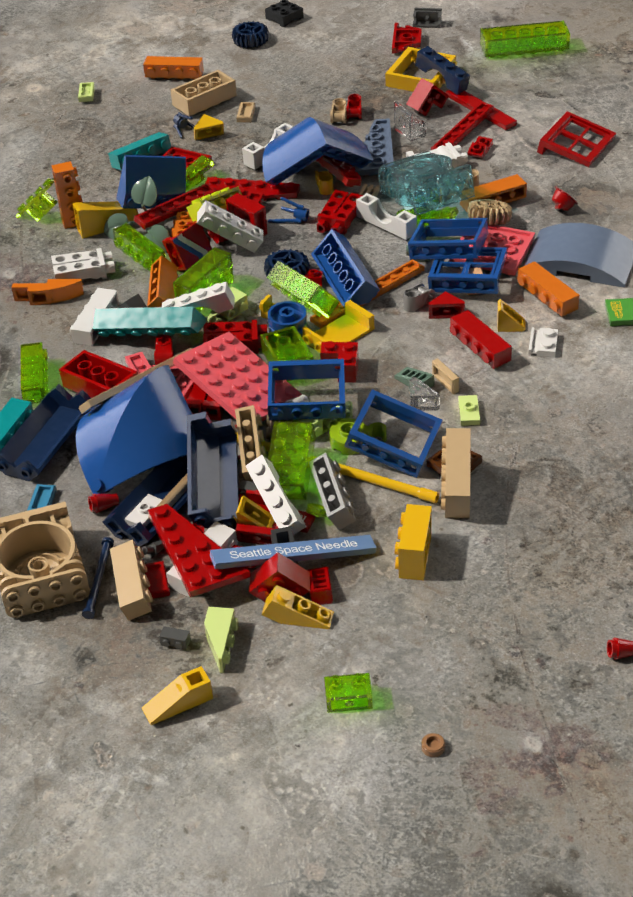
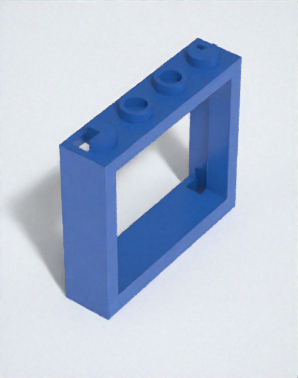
[408,218,489,259]
[268,359,346,420]
[345,389,443,478]

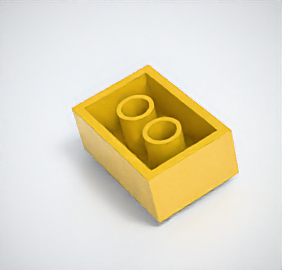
[395,504,432,581]

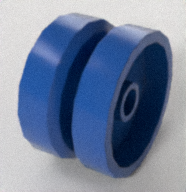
[268,301,308,345]

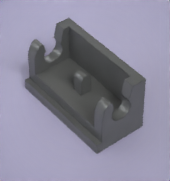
[413,7,442,28]

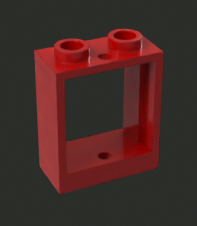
[226,193,268,237]

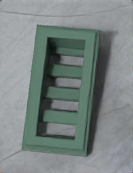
[394,367,434,394]

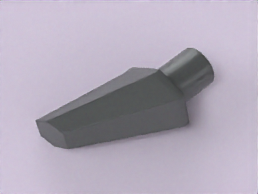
[142,540,165,558]

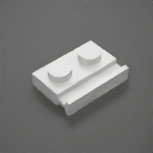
[528,327,558,358]

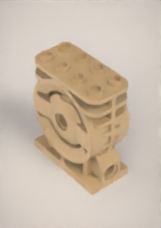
[0,502,90,618]

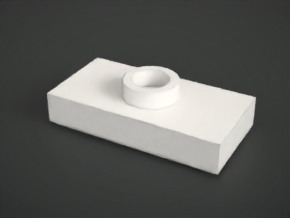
[125,494,162,527]

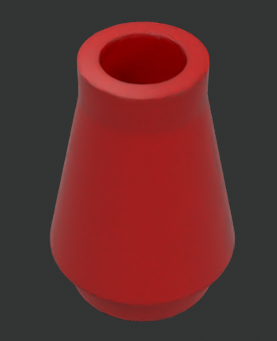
[88,493,119,513]
[606,637,633,660]

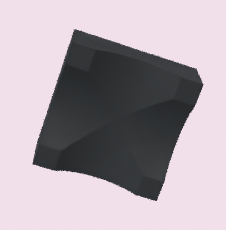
[265,0,304,27]

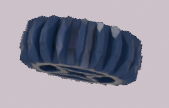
[232,21,269,48]
[264,249,310,285]

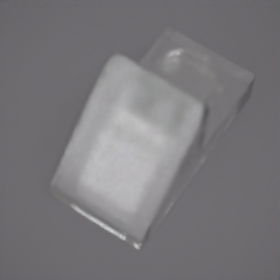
[408,377,440,411]

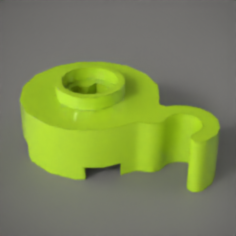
[329,418,387,455]

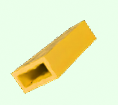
[73,201,138,239]

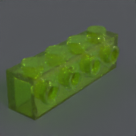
[113,223,166,271]
[21,342,49,404]

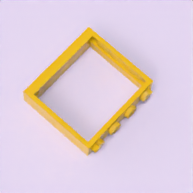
[385,47,458,92]

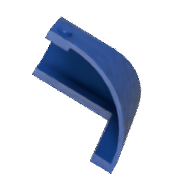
[262,117,373,186]
[76,365,192,494]

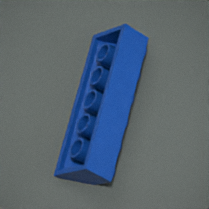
[311,229,380,308]

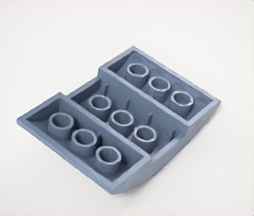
[524,223,633,288]

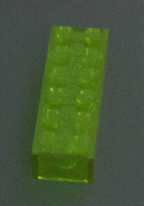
[480,20,570,58]

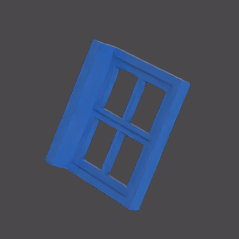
[428,247,507,294]

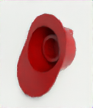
[552,186,578,211]

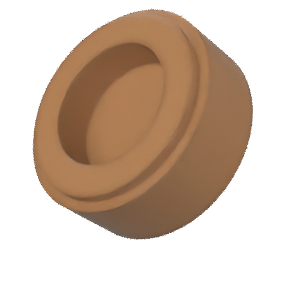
[421,733,445,757]

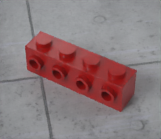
[450,310,512,369]

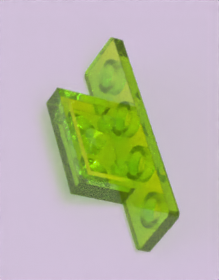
[16,178,58,221]

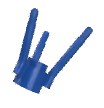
[268,197,310,224]

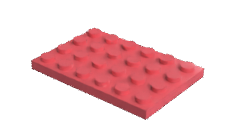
[173,332,302,421]

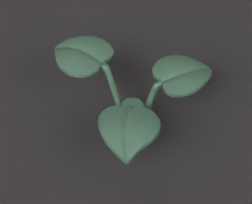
[104,176,170,253]

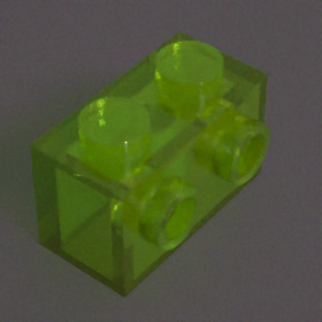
[324,673,373,713]

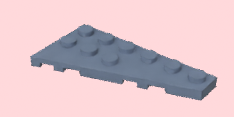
[352,118,394,176]

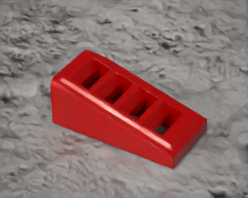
[307,567,333,605]

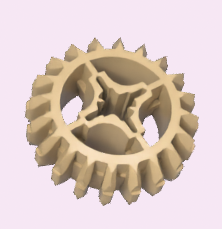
[467,199,512,226]

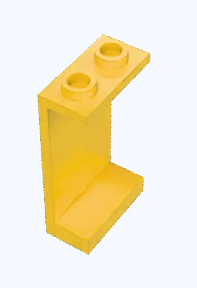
[302,300,375,353]

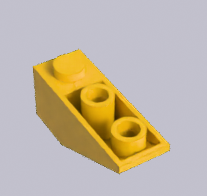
[262,585,334,629]
[142,666,213,725]

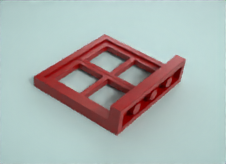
[537,111,616,167]

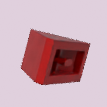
[429,291,465,319]

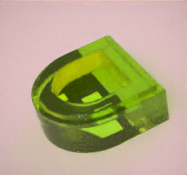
[306,503,327,517]

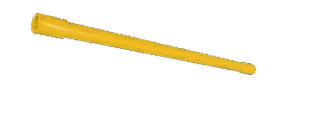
[237,432,440,504]

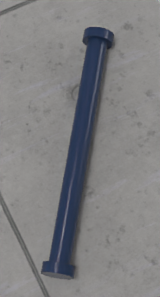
[82,537,114,619]

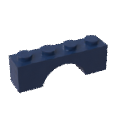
[415,46,470,95]

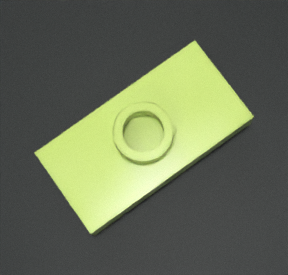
[78,82,95,102]
[458,395,480,426]

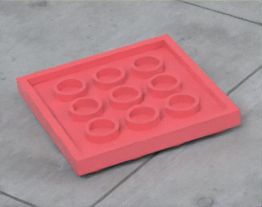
[449,223,535,276]

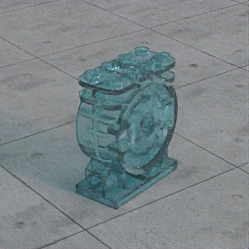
[378,151,475,215]

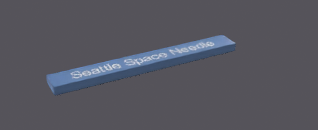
[210,535,377,569]

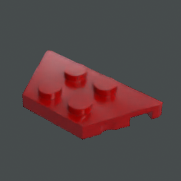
[392,23,422,54]

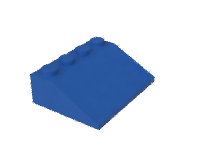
[116,155,186,209]

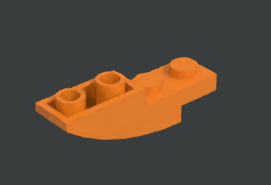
[11,279,84,305]

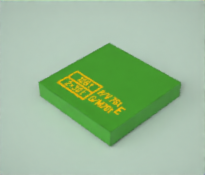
[605,298,633,326]

